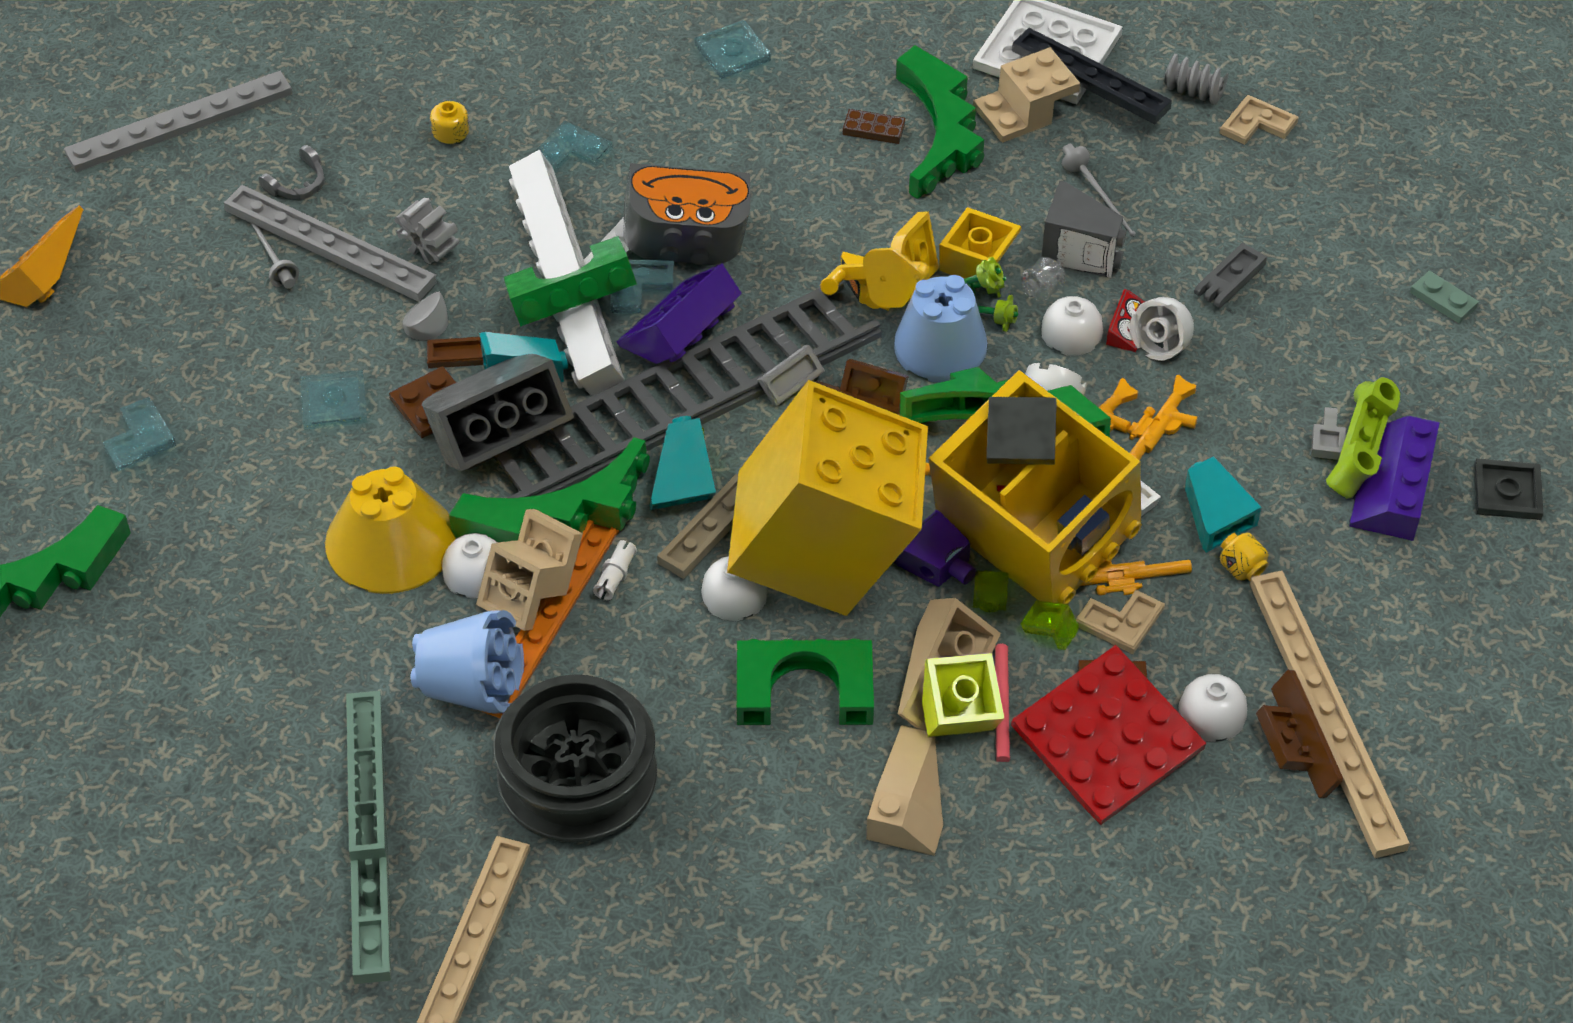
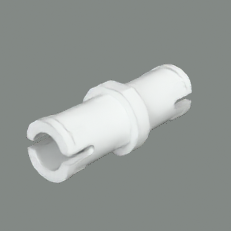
[593,540,637,600]

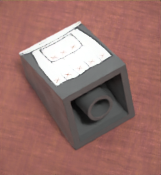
[1041,181,1127,278]

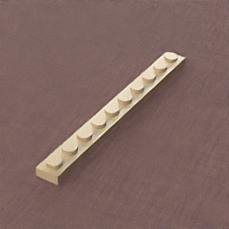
[1250,571,1410,858]

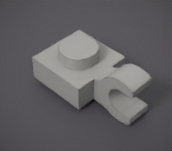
[1311,407,1346,460]

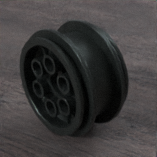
[493,674,657,842]

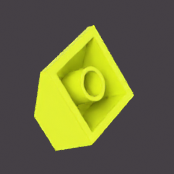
[922,653,1005,737]

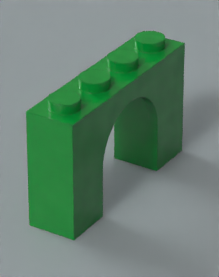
[504,236,637,327]
[736,639,874,725]

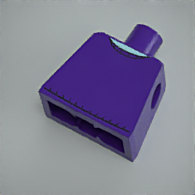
[894,509,976,587]

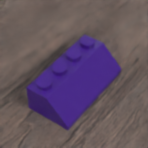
[616,263,742,364]
[1349,416,1440,541]

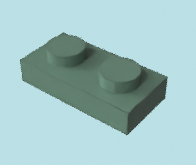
[1410,270,1479,324]

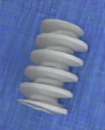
[1164,53,1229,105]

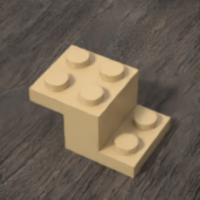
[973,47,1080,143]
[476,509,583,631]

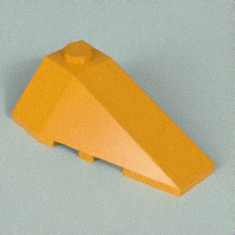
[0,205,83,307]

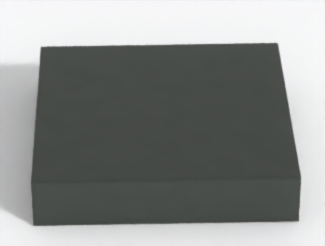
[987,397,1057,465]
[1474,458,1544,520]

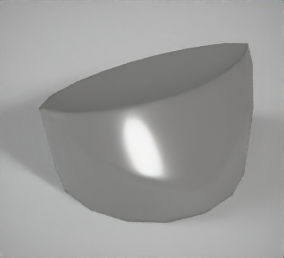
[402,291,448,340]

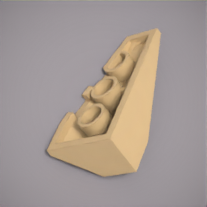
[898,598,1001,731]
[866,725,943,856]

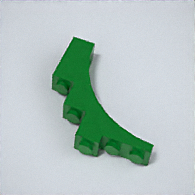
[896,45,985,199]
[900,367,1111,438]
[449,437,650,543]
[0,505,131,617]

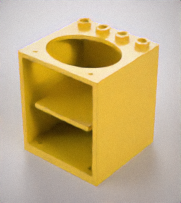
[928,370,1142,612]
[727,380,928,616]

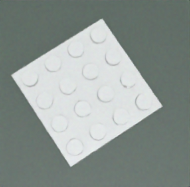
[973,0,1123,105]

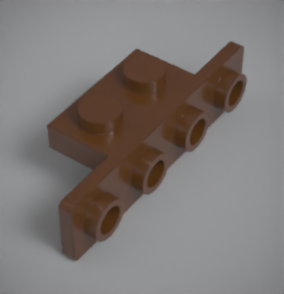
[812,359,926,425]
[1256,670,1343,798]

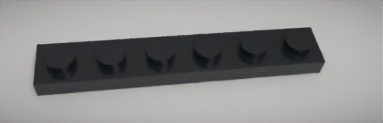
[1012,27,1172,125]

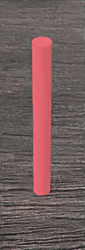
[995,644,1010,762]

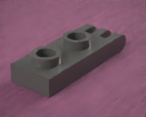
[1194,242,1267,308]

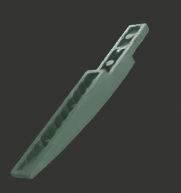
[346,690,391,985]

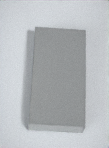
[757,345,825,406]

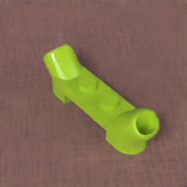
[1326,377,1400,499]

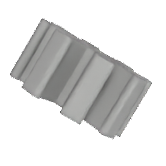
[395,197,459,264]

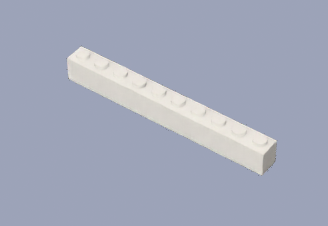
[509,150,624,396]

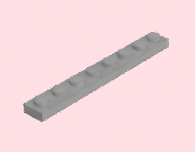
[64,71,292,172]
[224,185,437,302]

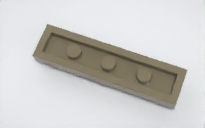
[657,474,738,579]

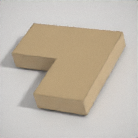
[1220,95,1299,145]
[1074,590,1165,654]

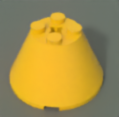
[325,466,456,594]

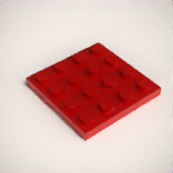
[1011,645,1206,825]

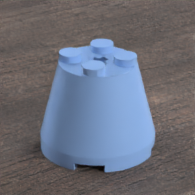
[894,275,987,383]
[411,610,524,713]

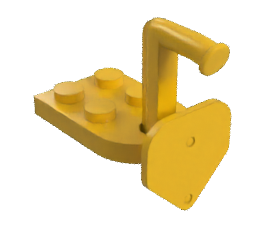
[820,211,939,308]

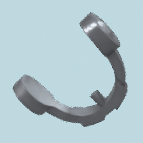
[259,145,325,200]

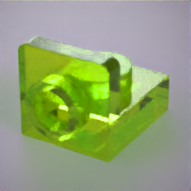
[973,570,1009,612]
[1020,600,1079,650]

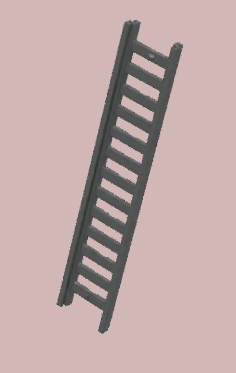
[468,282,882,498]

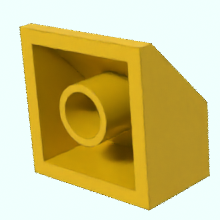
[939,207,1021,279]

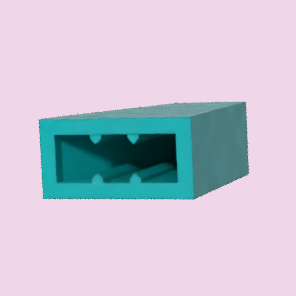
[479,332,568,382]
[649,416,716,510]
[1185,456,1262,553]

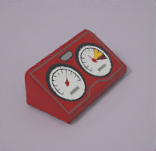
[1106,289,1145,352]

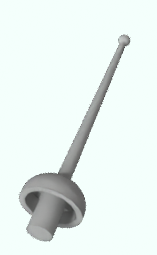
[1062,143,1136,236]
[251,223,299,288]

